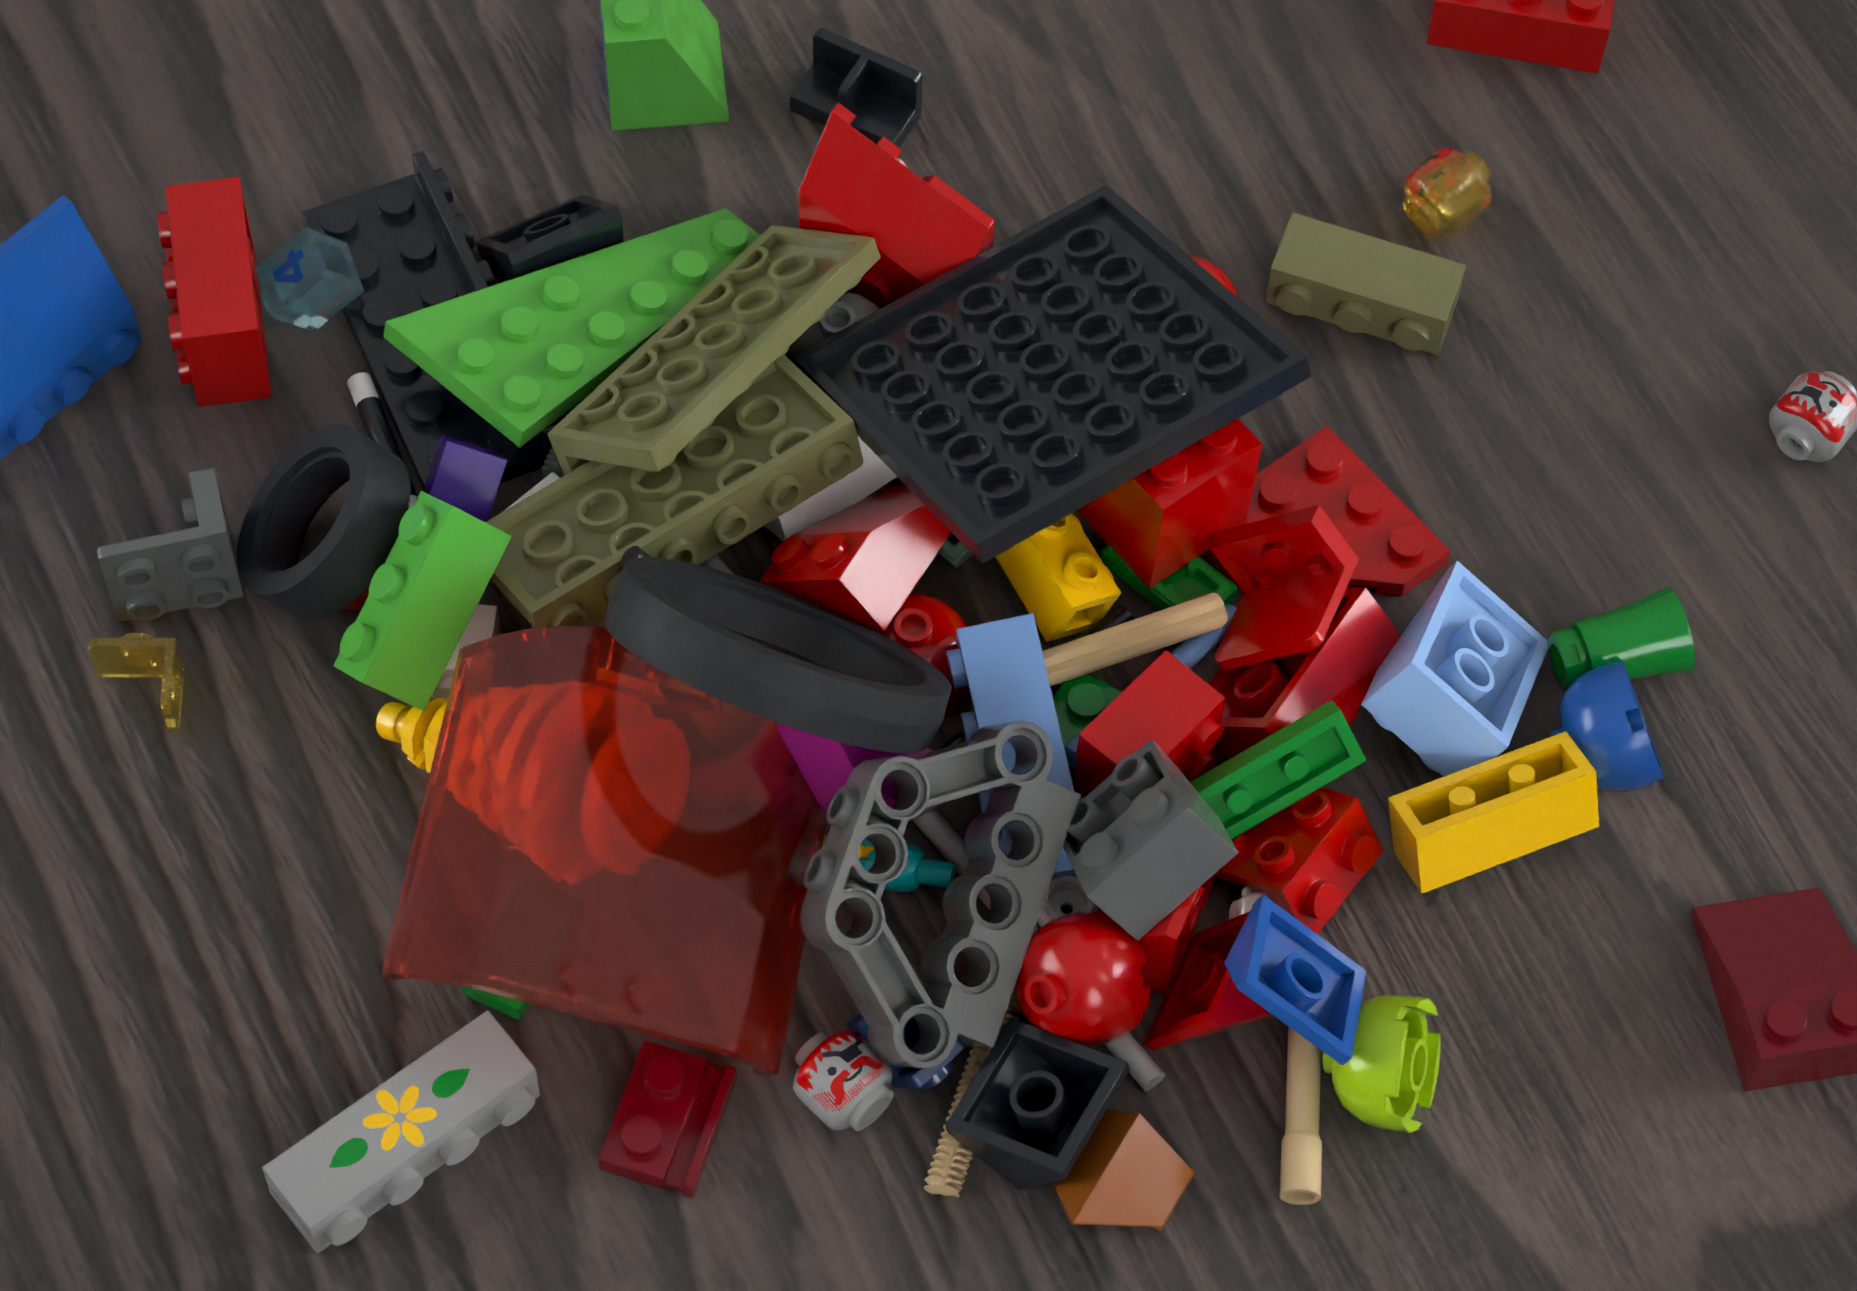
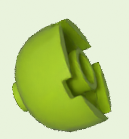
[1323,995,1441,1133]

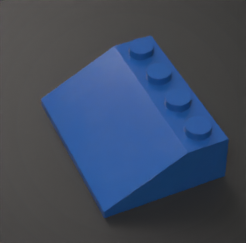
[0,195,142,460]

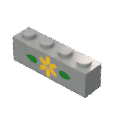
[262,1010,540,1254]

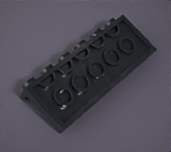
[301,151,561,489]

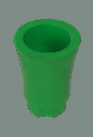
[1547,586,1695,692]

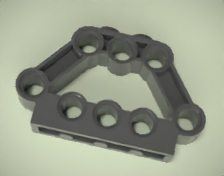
[800,721,1081,1069]

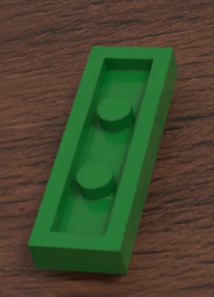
[1190,700,1367,839]

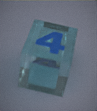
[255,227,364,332]

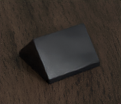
[475,194,624,284]
[945,1018,1130,1190]

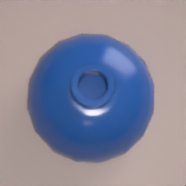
[1550,660,1665,793]

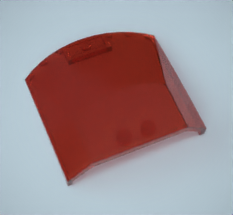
[382,625,827,1077]

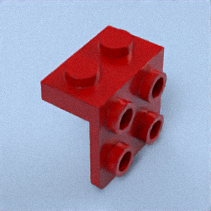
[1210,505,1359,670]
[1216,787,1384,934]

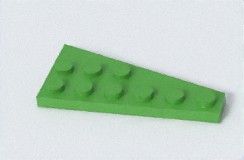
[384,208,761,448]

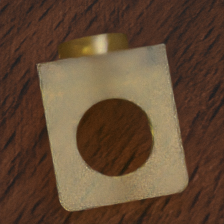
[88,633,185,732]

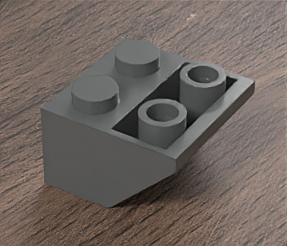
[1063,739,1238,941]

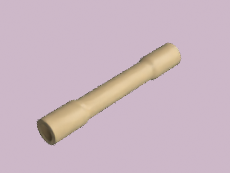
[1280,1026,1322,1205]

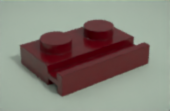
[598,1040,737,1198]

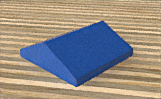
[1224,895,1366,1066]

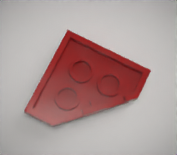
[1202,426,1451,597]

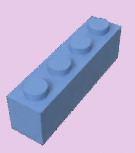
[946,613,1077,881]

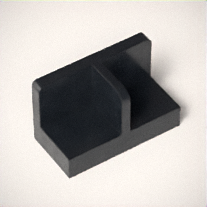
[790,28,923,148]

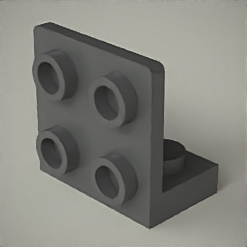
[97,468,244,622]

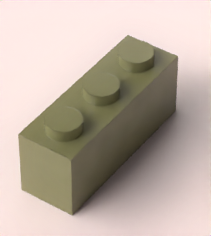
[1265,212,1466,355]

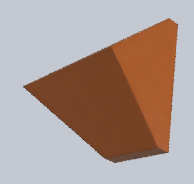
[1053,1110,1194,1232]

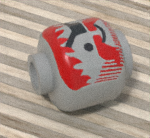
[1769,371,1857,462]
[793,1031,894,1131]

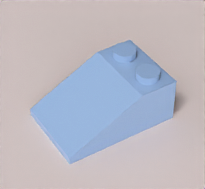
[1361,561,1548,777]

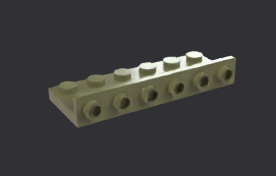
[547,225,881,475]
[486,355,864,655]

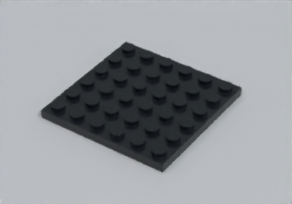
[793,185,1312,564]

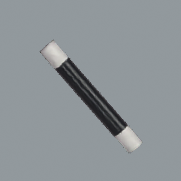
[347,372,418,508]

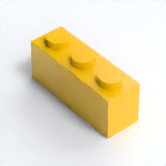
[1388,731,1599,894]

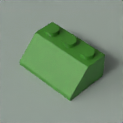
[333,491,512,711]

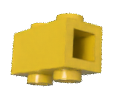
[995,513,1121,642]

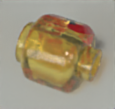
[1402,148,1492,236]

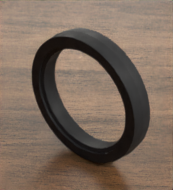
[604,557,952,753]

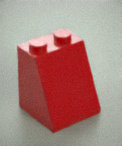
[1076,419,1262,589]

